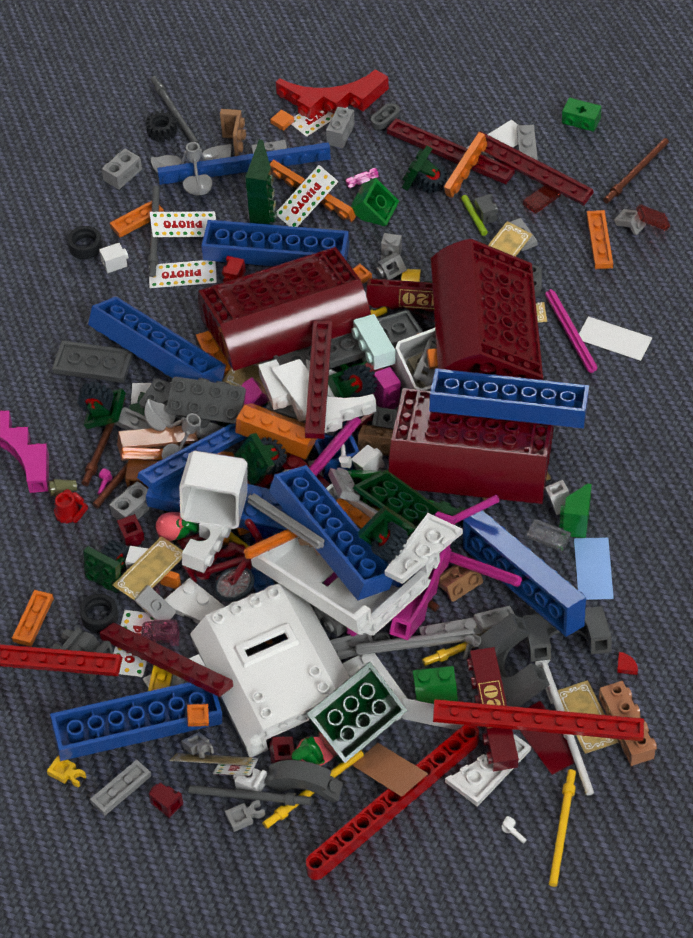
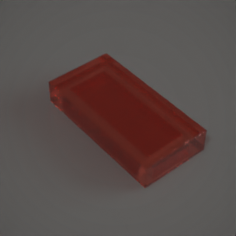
[523,186,561,214]
[636,204,671,231]

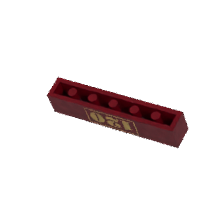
[366,278,434,312]
[467,647,519,772]

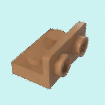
[358,425,393,456]
[438,565,483,602]

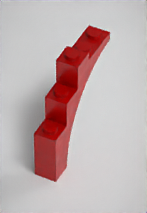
[276,70,389,120]

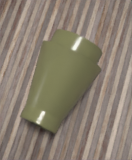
[48,479,77,498]

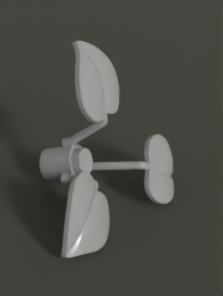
[151,142,232,195]
[144,399,224,459]

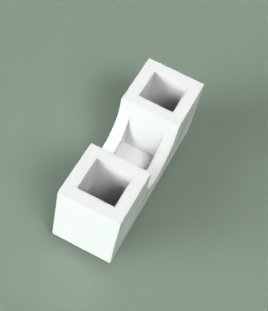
[182,523,231,573]

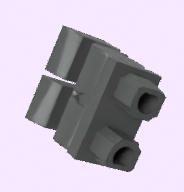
[50,627,113,681]

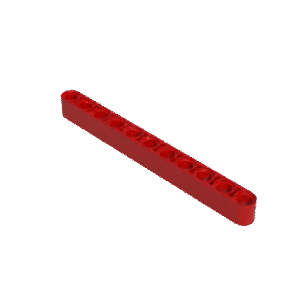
[306,725,479,880]

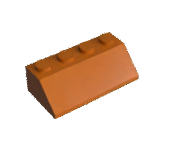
[235,403,317,459]

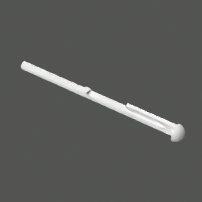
[535,660,594,795]

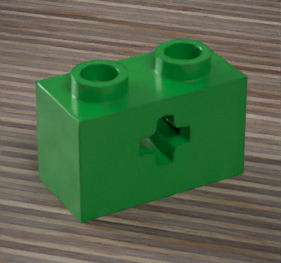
[562,97,602,132]

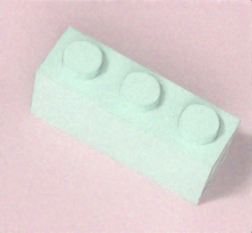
[351,314,396,370]

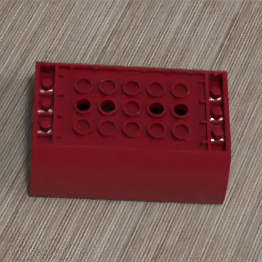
[431,239,544,380]
[198,247,371,371]
[389,388,555,504]

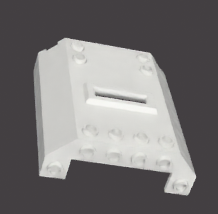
[251,484,440,635]
[190,583,350,757]

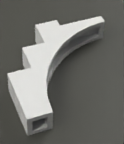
[258,360,376,433]

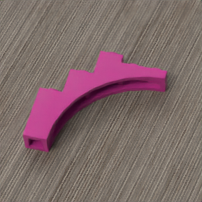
[0,410,49,493]
[389,512,456,640]

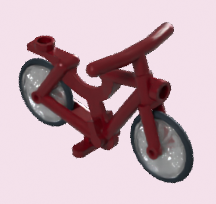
[169,519,264,602]

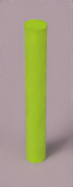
[461,195,488,236]

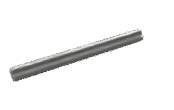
[248,493,325,549]
[355,629,475,655]

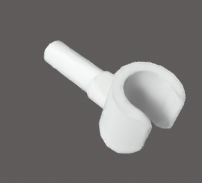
[339,444,352,468]
[501,816,527,844]

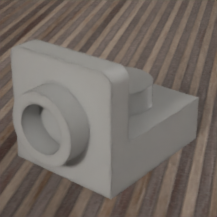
[614,209,646,235]

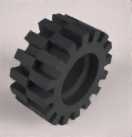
[146,110,177,142]

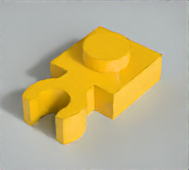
[47,755,86,787]

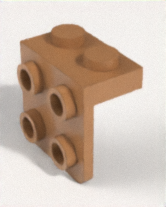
[220,109,246,156]

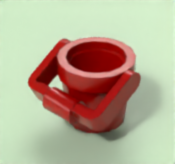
[54,489,88,524]

